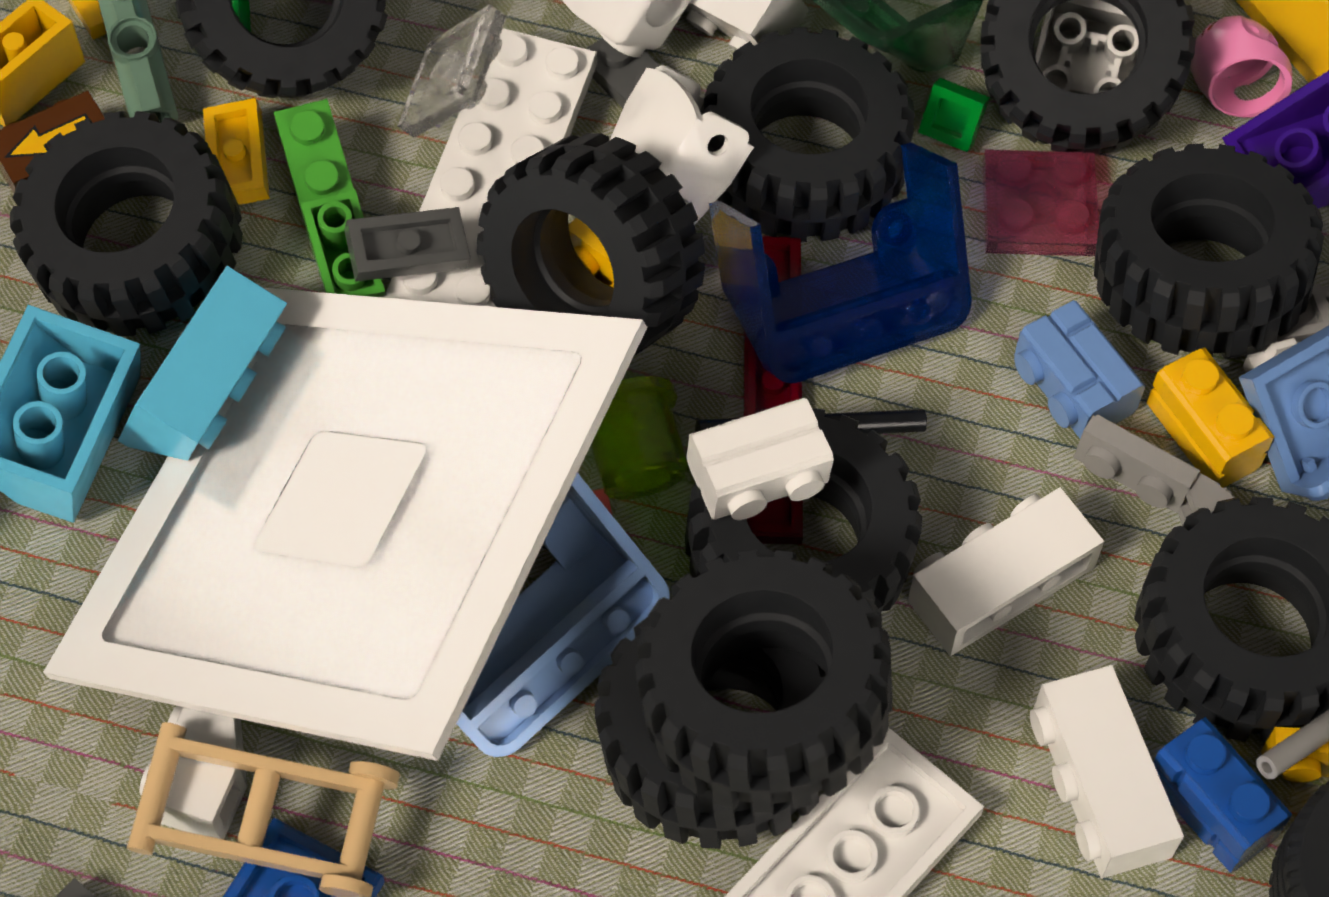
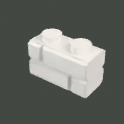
[686,397,834,520]

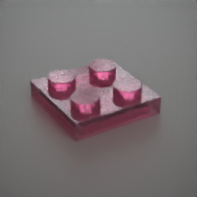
[982,150,1099,256]

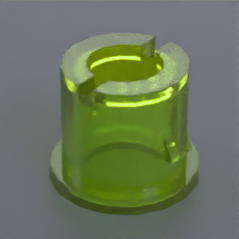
[591,376,689,500]

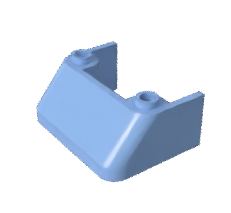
[456,473,670,757]

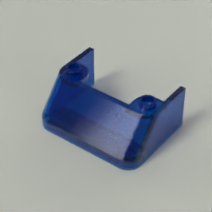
[709,142,972,383]

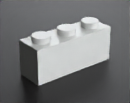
[908,487,1104,656]
[1030,665,1184,879]

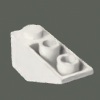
[139,706,247,840]

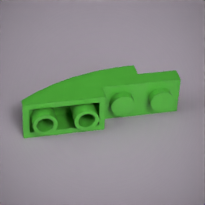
[274,99,386,297]

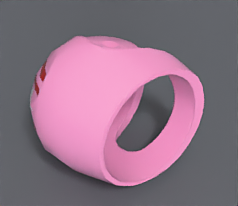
[1190,15,1292,118]

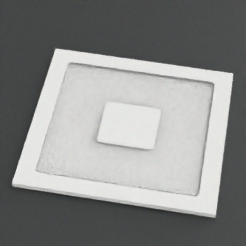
[43,288,647,761]

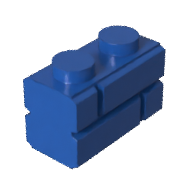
[1153,717,1293,873]

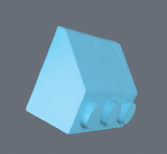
[118,266,287,461]
[0,305,141,523]

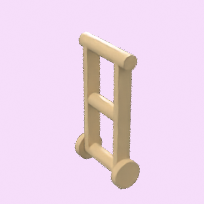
[127,722,400,897]

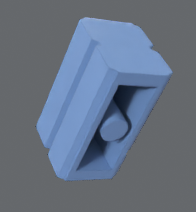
[1014,300,1145,438]

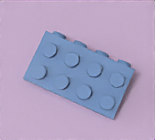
[1239,326,1329,501]

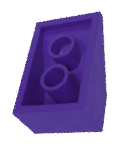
[1222,71,1329,209]

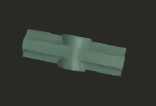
[98,0,179,123]

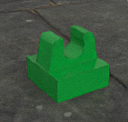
[918,78,990,152]

